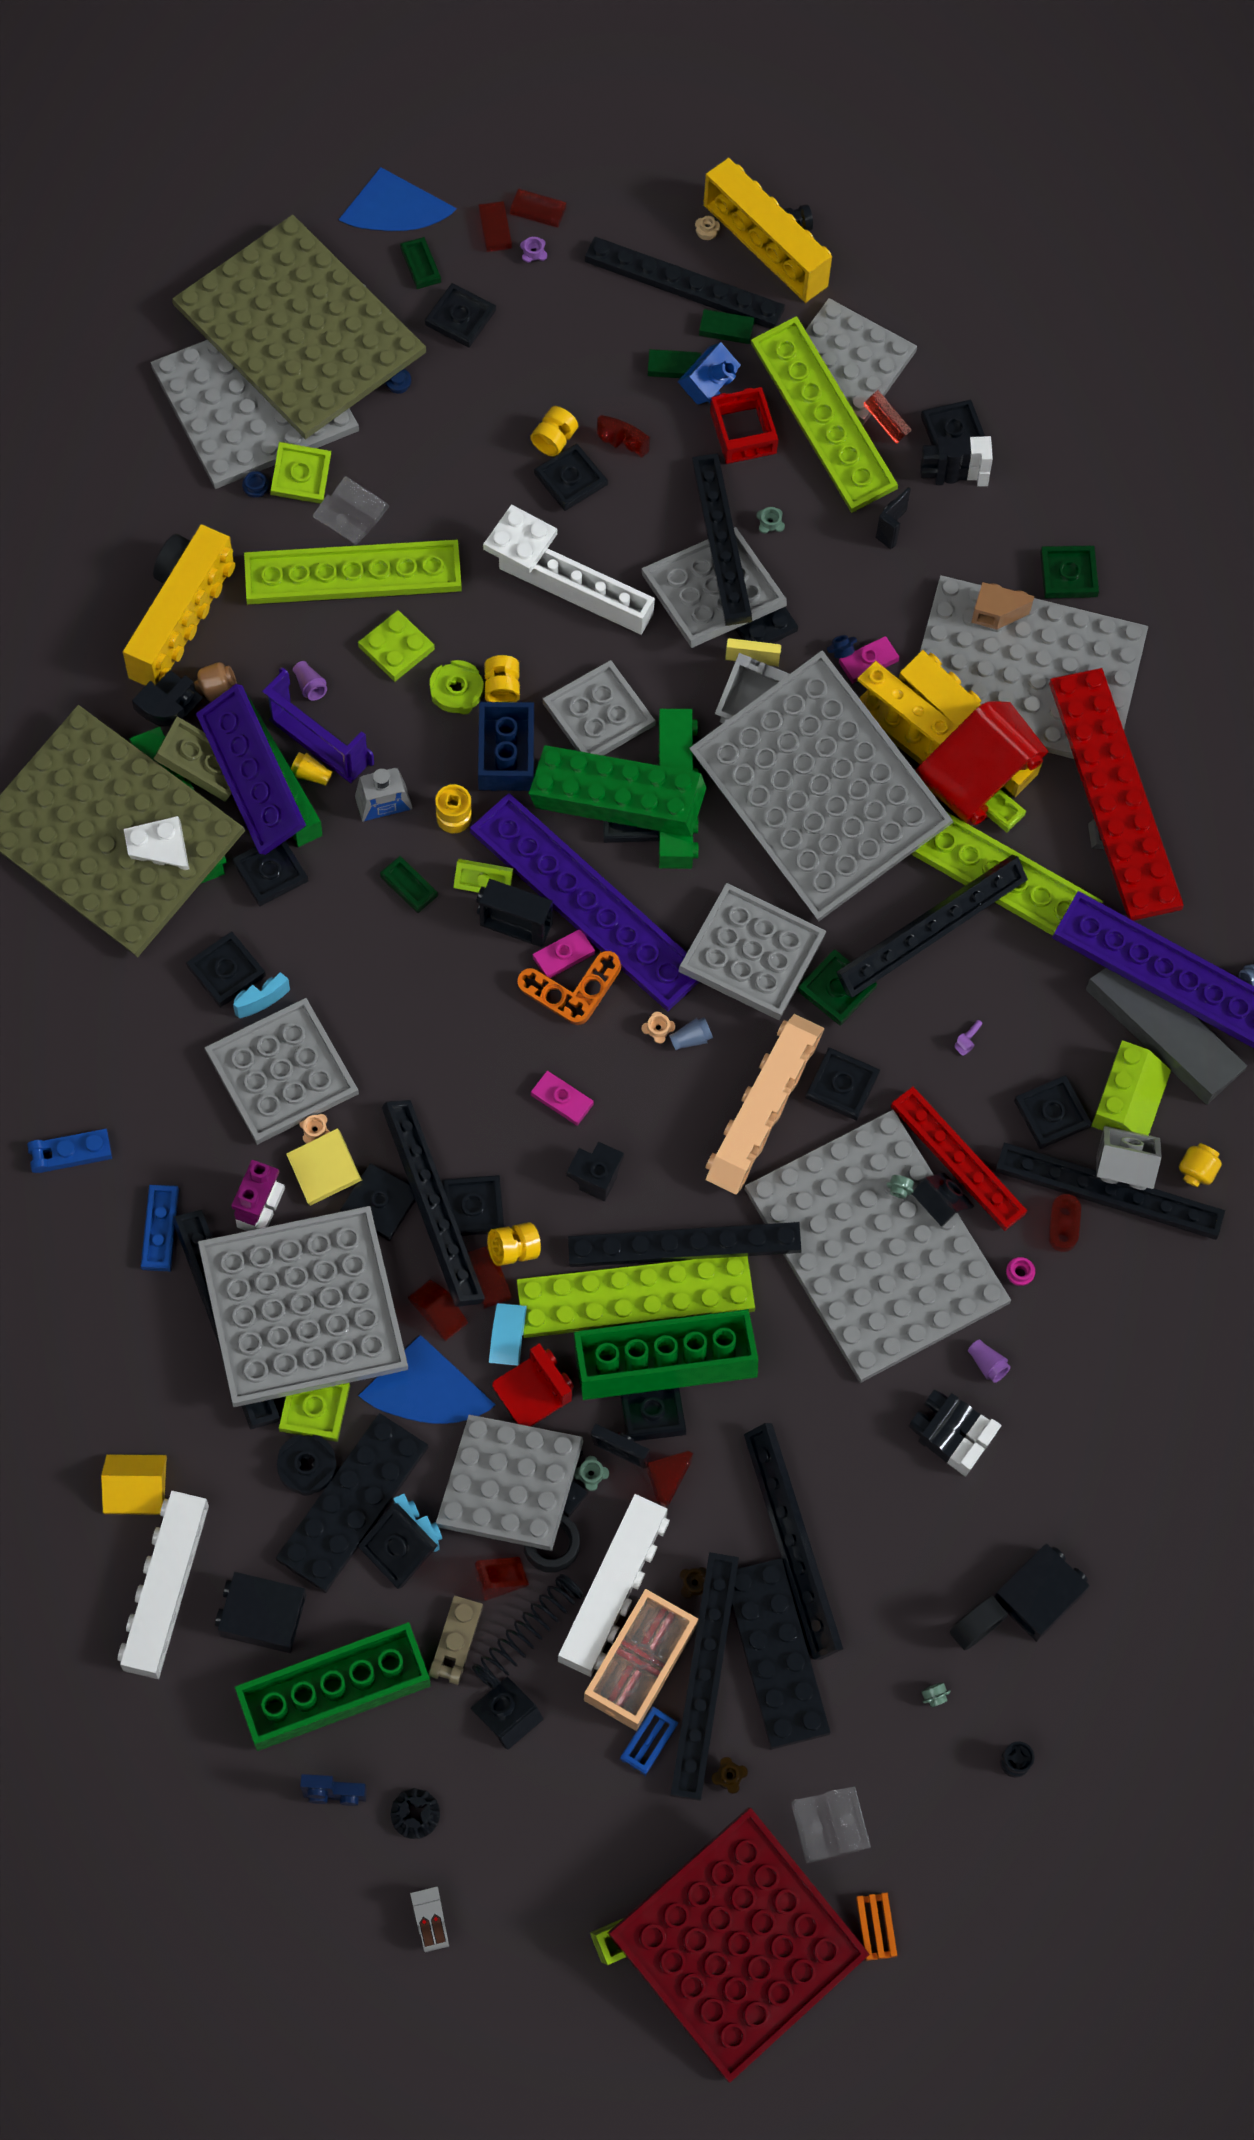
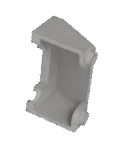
[715,653,789,723]

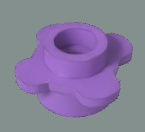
[520,237,547,263]

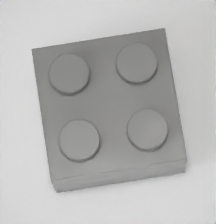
[1096,1126,1162,1190]

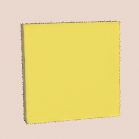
[287,1128,362,1206]

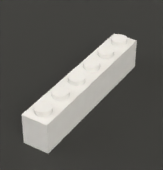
[499,548,655,635]
[118,1490,209,1680]
[558,1494,670,1677]

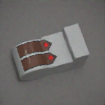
[410,1886,449,1952]

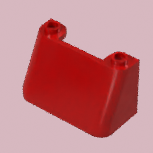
[915,701,1049,825]

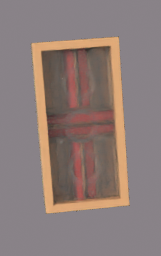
[584,1589,698,1731]

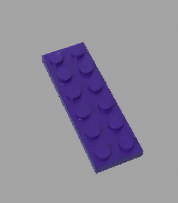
[196,684,306,855]

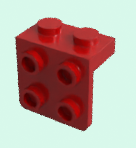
[492,1343,574,1427]

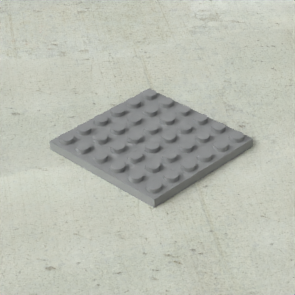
[151,340,359,489]
[198,1206,408,1407]

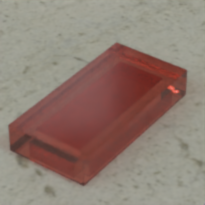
[510,189,566,228]
[479,201,512,252]
[863,390,912,443]
[468,1246,512,1309]

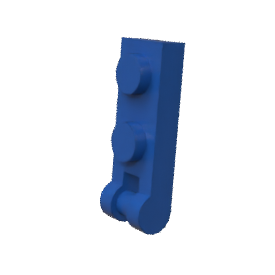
[27,1129,112,1173]

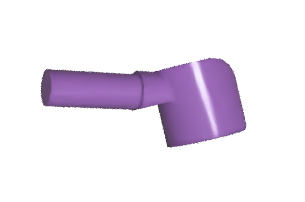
[954,1020,982,1056]

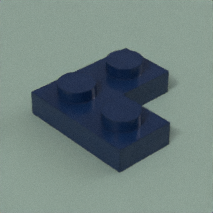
[300,1774,367,1806]

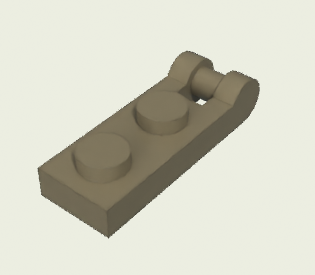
[429,1595,483,1685]

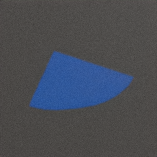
[339,167,457,231]
[358,1335,496,1424]

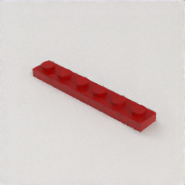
[891,1086,1028,1231]

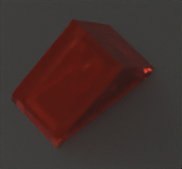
[408,1280,468,1341]
[647,1451,693,1508]
[475,1557,529,1601]

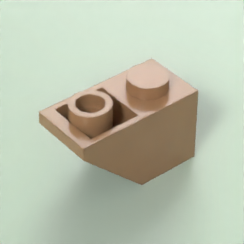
[971,582,1034,629]

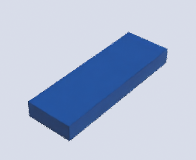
[141,1185,179,1271]

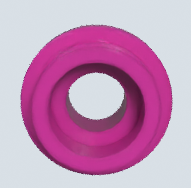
[1006,1257,1035,1286]

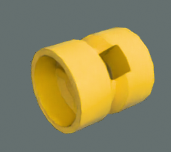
[530,406,579,457]
[485,655,520,702]
[435,784,472,833]
[487,1222,541,1266]

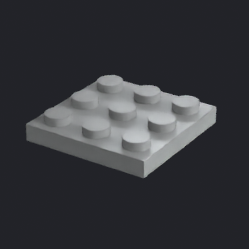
[543,660,656,755]

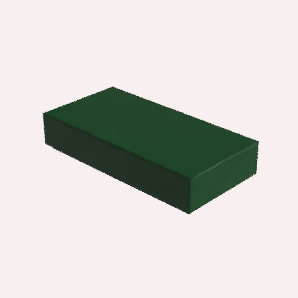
[400,237,441,289]
[699,309,754,344]
[648,349,701,378]
[380,856,438,913]

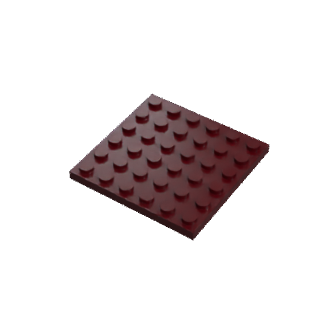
[607,1807,870,2083]

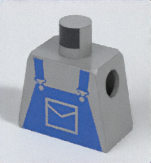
[355,768,413,822]

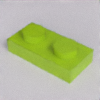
[453,859,513,893]

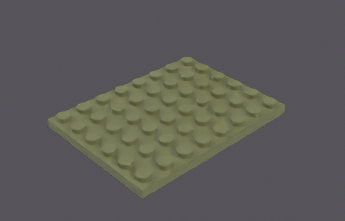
[172,215,426,440]
[0,705,245,958]

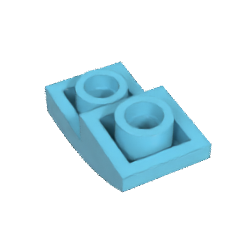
[233,972,290,1019]
[489,1303,527,1366]
[393,1494,442,1552]

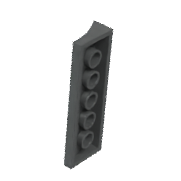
[1086,968,1248,1105]

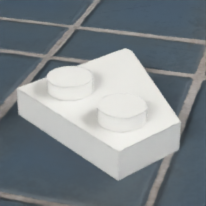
[124,816,189,870]

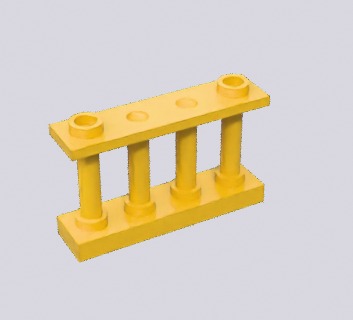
[857,661,958,765]

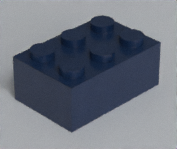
[478,702,534,791]

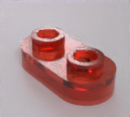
[1049,1194,1081,1252]

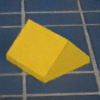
[101,1455,167,1515]

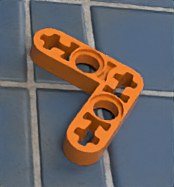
[518,951,621,1025]

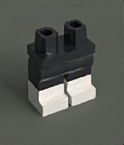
[920,436,993,486]
[909,1390,1002,1477]

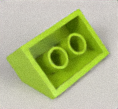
[1091,1040,1171,1136]

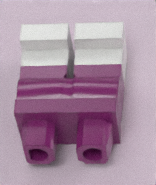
[231,1160,285,1231]

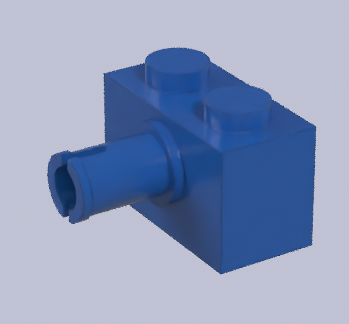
[677,342,741,405]

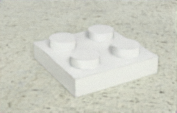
[483,504,557,574]

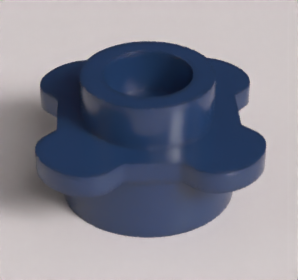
[827,635,857,658]

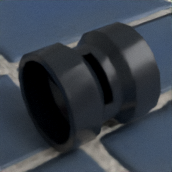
[783,204,813,231]
[1000,1741,1035,1778]

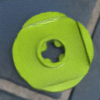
[429,660,484,714]

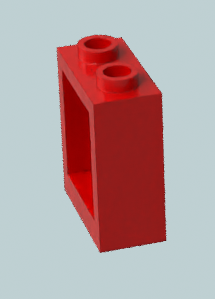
[710,387,778,464]

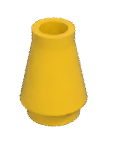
[291,752,333,786]

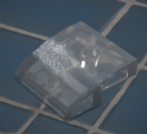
[313,476,389,545]
[791,1786,871,1863]

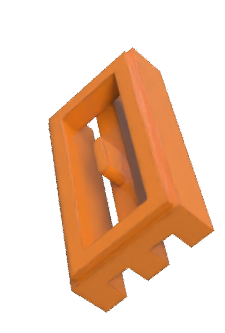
[856,1892,897,1961]

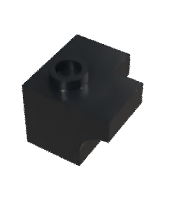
[566,1142,624,1201]

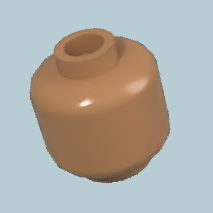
[194,662,237,702]

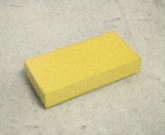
[725,638,781,667]

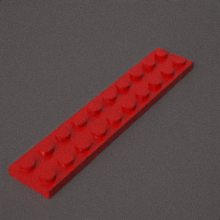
[1049,668,1184,921]

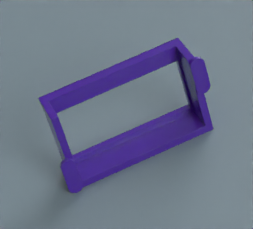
[262,667,374,784]

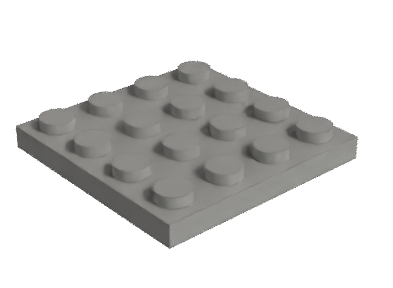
[806,298,917,425]
[642,527,787,648]
[678,883,826,1020]
[205,998,359,1145]
[436,1415,583,1551]

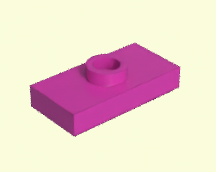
[839,636,899,684]
[533,930,595,978]
[531,1071,594,1126]

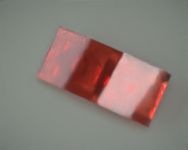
[597,415,650,458]

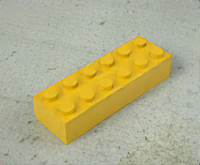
[703,158,832,303]
[123,524,235,686]
[899,650,1041,797]

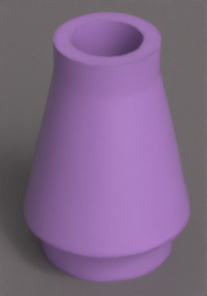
[293,661,327,701]
[968,1339,1011,1383]

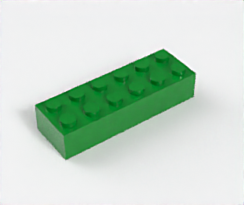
[529,745,706,837]
[574,1309,758,1400]
[235,1622,431,1751]

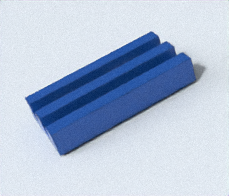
[620,1707,678,1776]

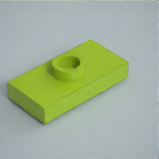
[986,789,1026,832]

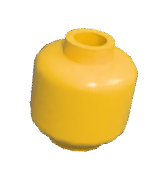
[1179,1143,1222,1188]

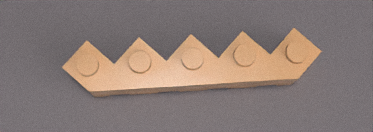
[705,1014,825,1195]

